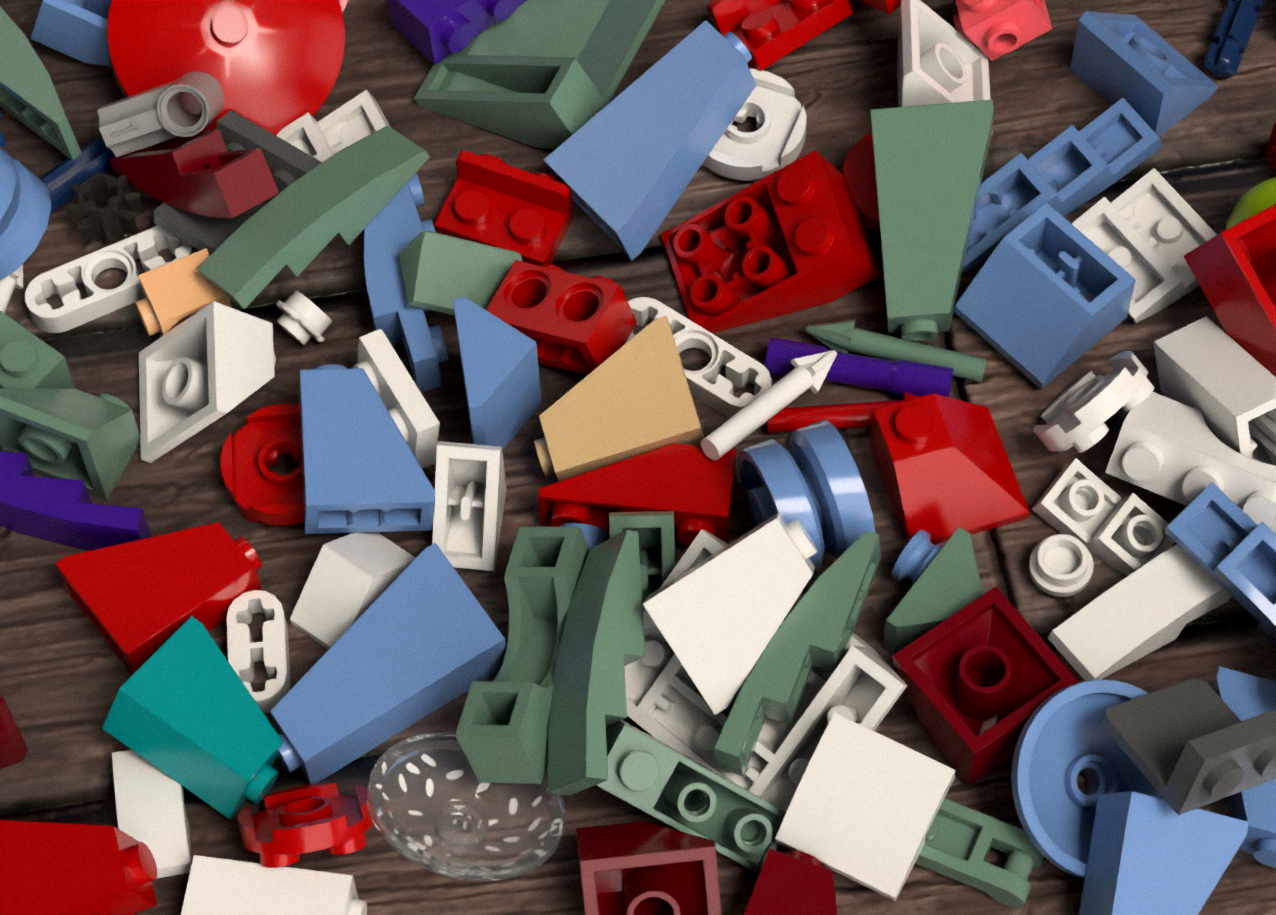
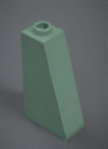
[871,99,994,342]

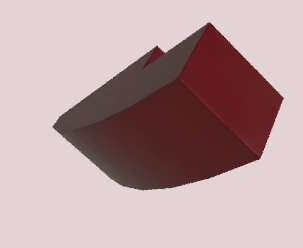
[109,129,279,218]

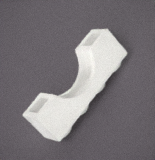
[1105,391,1276,534]

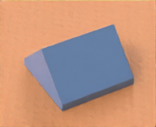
[1070,11,1219,137]
[453,297,542,450]

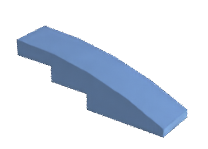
[962,97,1163,274]

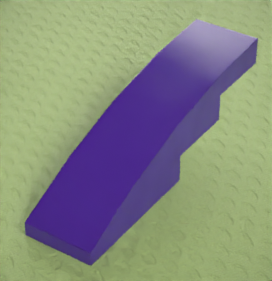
[0,451,152,551]

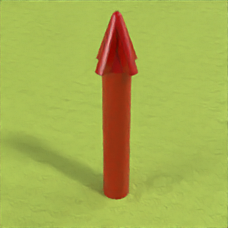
[767,391,921,434]

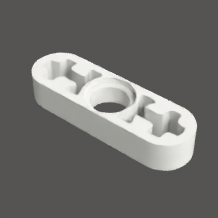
[25,226,194,333]
[625,297,772,418]

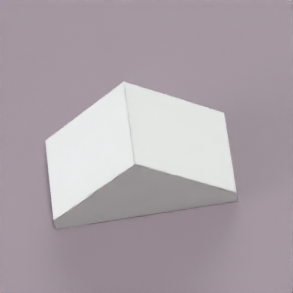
[432,441,507,571]
[290,532,415,650]

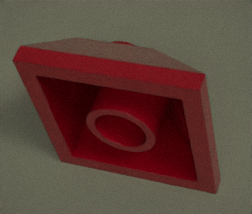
[892,586,1079,785]
[576,821,722,915]

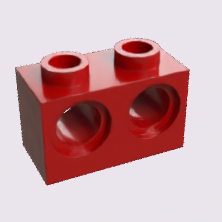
[486,260,637,375]

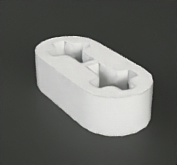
[226,590,290,713]

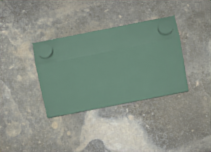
[414,0,666,149]

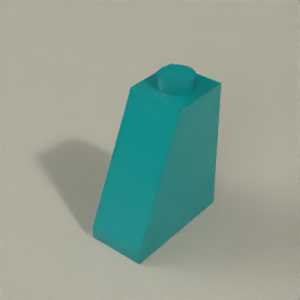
[102,616,283,819]

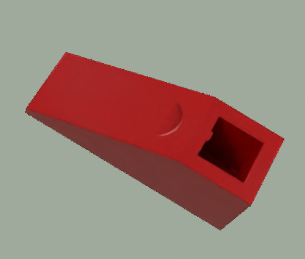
[538,443,737,546]

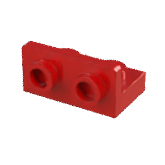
[707,0,853,71]
[434,150,573,266]

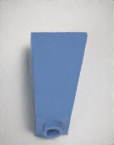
[543,20,757,261]
[270,542,506,784]

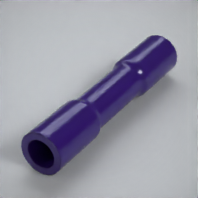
[765,337,954,397]

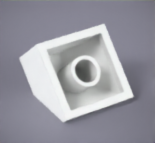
[139,301,276,463]

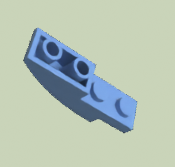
[364,173,449,392]
[1165,482,1276,645]

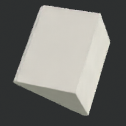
[897,0,993,135]

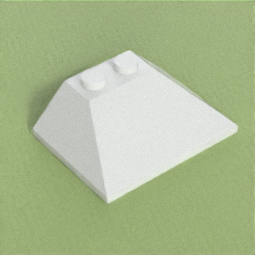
[624,529,907,812]

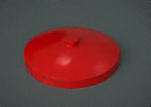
[106,0,345,136]

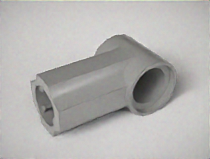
[97,71,225,158]

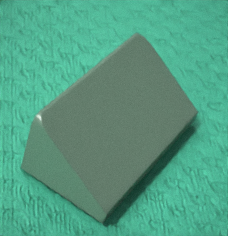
[399,231,522,315]

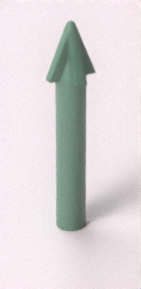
[805,319,987,383]

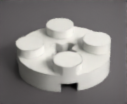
[702,69,807,182]
[1033,351,1154,453]

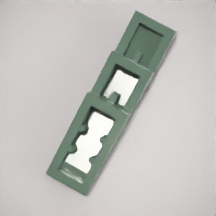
[0,6,82,161]
[197,125,430,309]
[548,530,645,796]
[714,531,881,777]

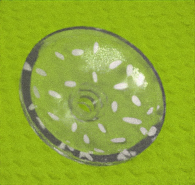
[366,732,566,882]

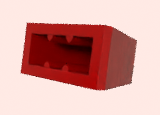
[55,522,262,675]
[0,820,157,915]

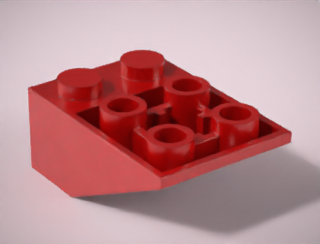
[661,150,882,333]

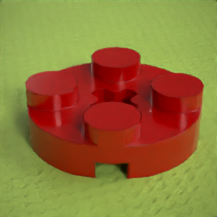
[220,404,304,526]
[238,783,375,868]

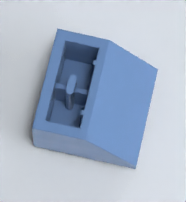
[954,202,1136,390]

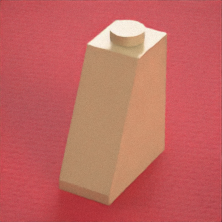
[534,316,705,481]

